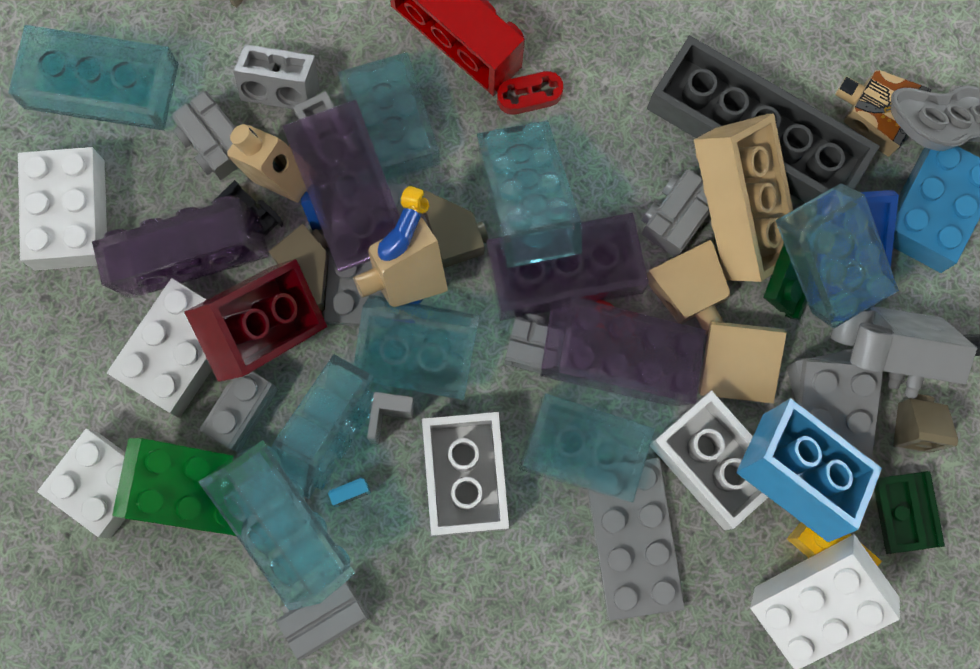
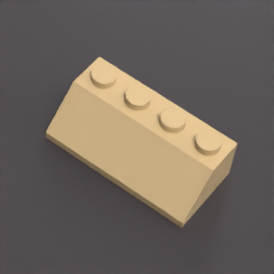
[694,113,797,282]

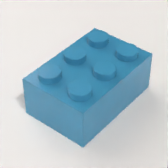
[893,146,980,273]
[736,398,882,542]

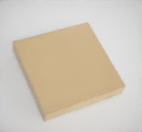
[699,321,787,404]

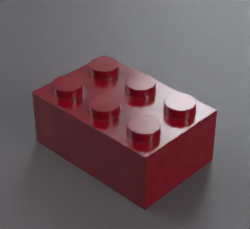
[184,259,327,382]

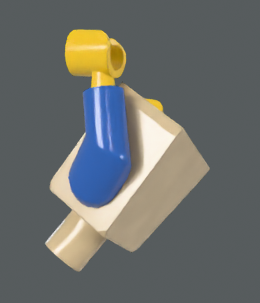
[353,186,448,307]

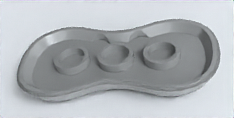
[891,86,980,151]

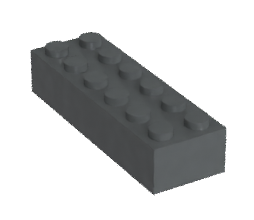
[647,35,880,210]

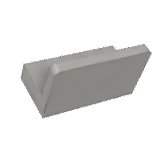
[367,392,415,445]

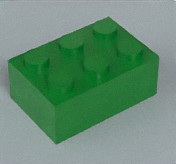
[112,438,254,537]

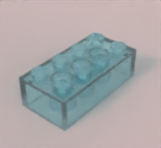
[8,25,179,131]
[477,120,582,268]
[198,440,356,611]

